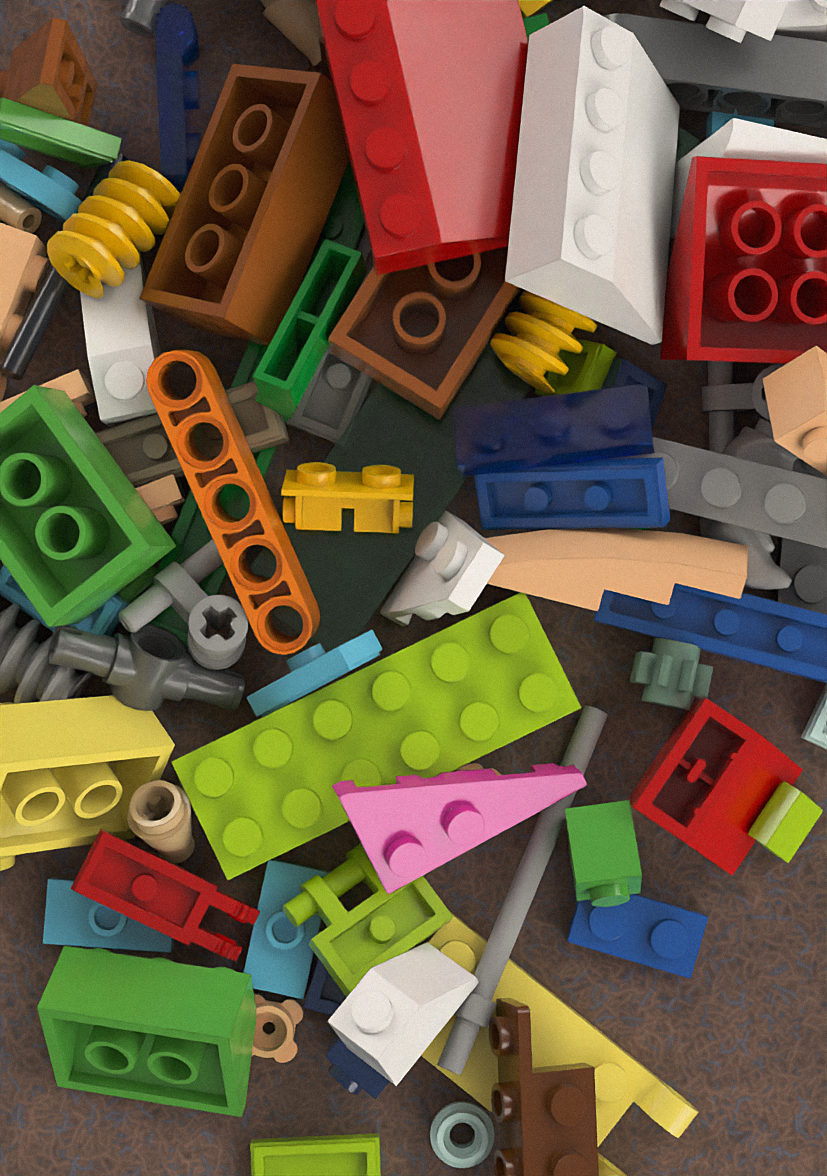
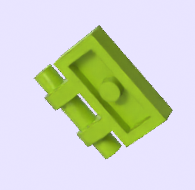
[282,843,453,997]

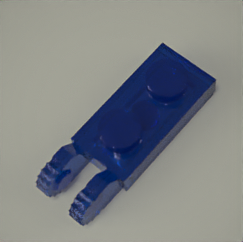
[155,2,202,192]

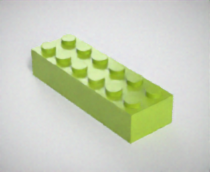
[171,592,581,880]

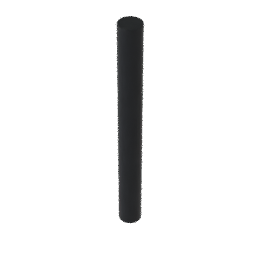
[0,153,129,380]

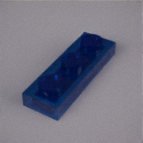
[454,383,655,477]

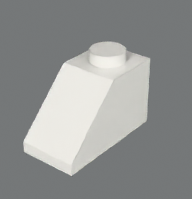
[328,942,479,1086]

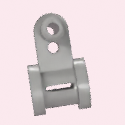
[702,361,785,454]
[118,539,248,670]

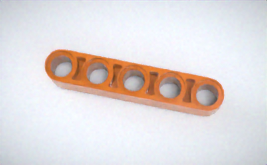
[146,350,321,655]

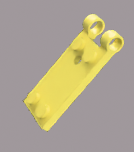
[421,912,699,1176]

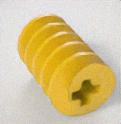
[47,160,180,299]
[490,291,597,394]

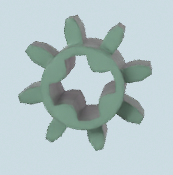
[630,638,713,711]

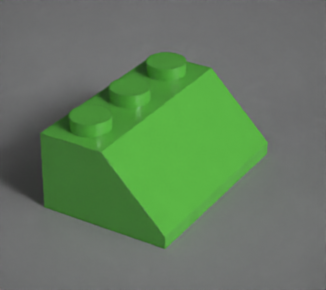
[37,946,257,1117]

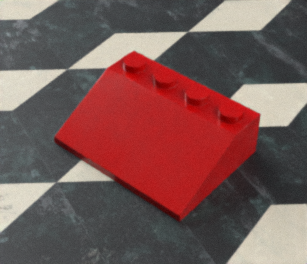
[316,0,528,275]
[660,156,827,364]

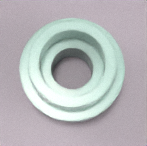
[430,1101,495,1168]

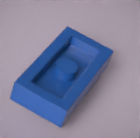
[566,894,708,979]

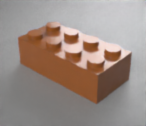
[139,64,350,346]
[328,246,522,420]

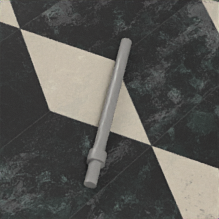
[437,705,608,1075]

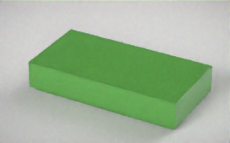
[0,97,121,169]

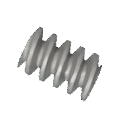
[0,591,95,704]

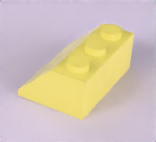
[0,695,175,857]

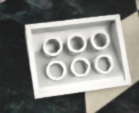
[505,6,680,345]

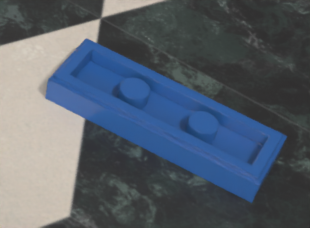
[473,457,671,530]

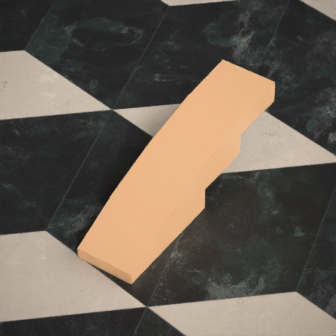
[485,528,748,611]

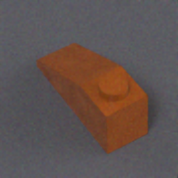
[0,18,98,127]

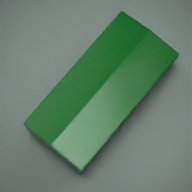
[253,239,367,419]

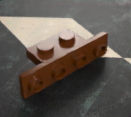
[489,998,599,1176]

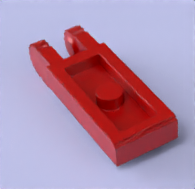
[71,828,261,962]

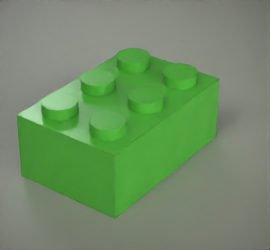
[0,385,176,627]

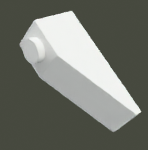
[80,251,161,428]

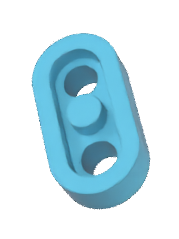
[0,140,82,224]

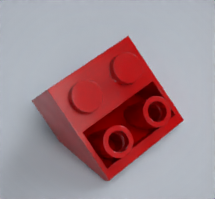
[627,698,803,876]

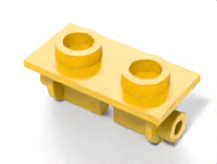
[281,462,414,534]

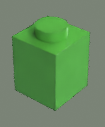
[565,800,642,907]

